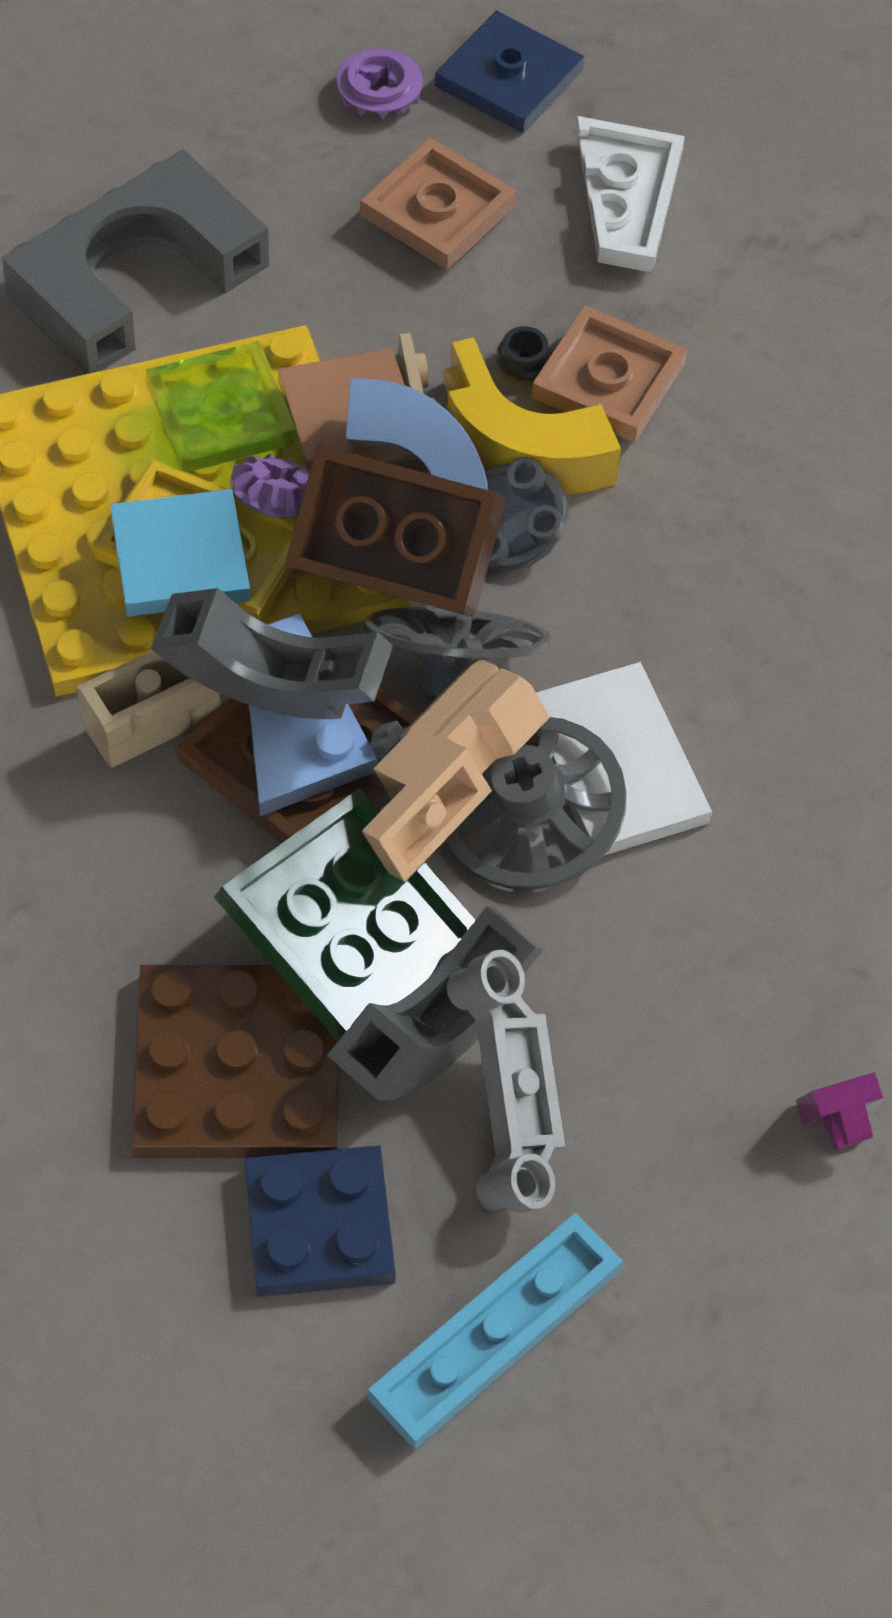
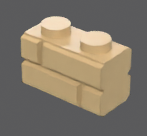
[77,650,221,768]

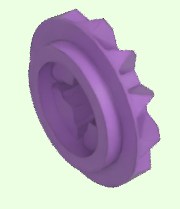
[336,48,423,120]
[230,454,311,518]

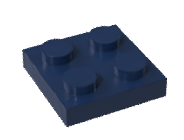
[245,1145,396,1297]

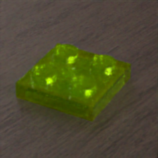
[146,340,296,473]

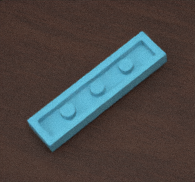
[367,1212,623,1450]

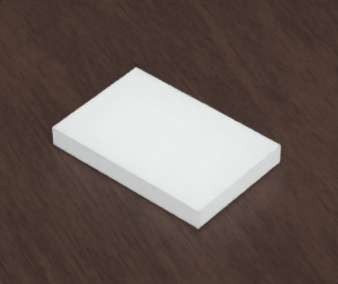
[536,662,712,856]

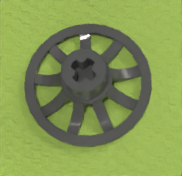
[364,607,550,697]
[445,717,627,890]

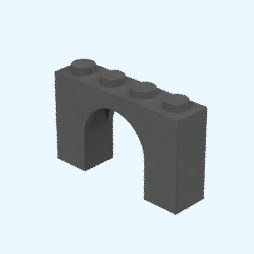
[2,149,269,374]

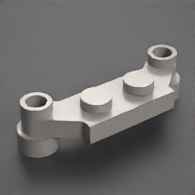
[447,950,565,1213]

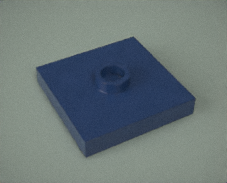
[435,10,585,133]

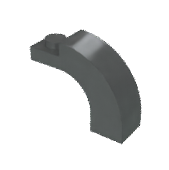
[151,588,393,720]
[327,906,543,1100]

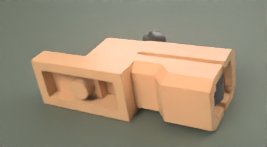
[362,658,550,882]

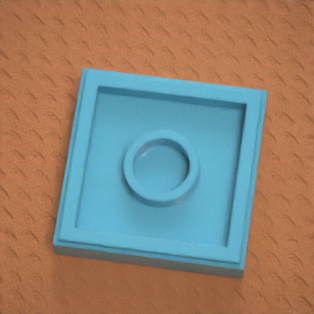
[110,489,251,617]

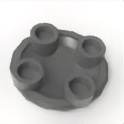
[485,457,569,572]

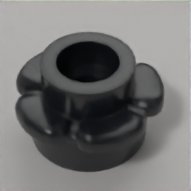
[497,326,553,380]

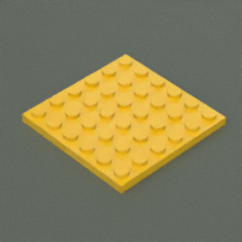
[0,325,410,697]

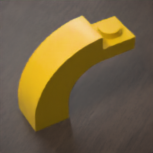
[443,337,621,494]

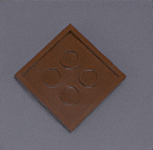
[176,635,418,843]
[132,965,338,1158]

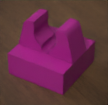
[796,1072,884,1150]

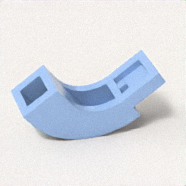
[346,378,488,490]

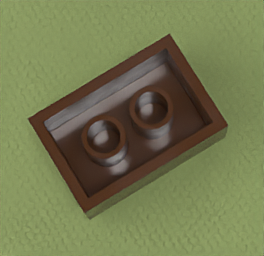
[285,444,507,617]

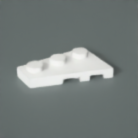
[576,116,685,273]

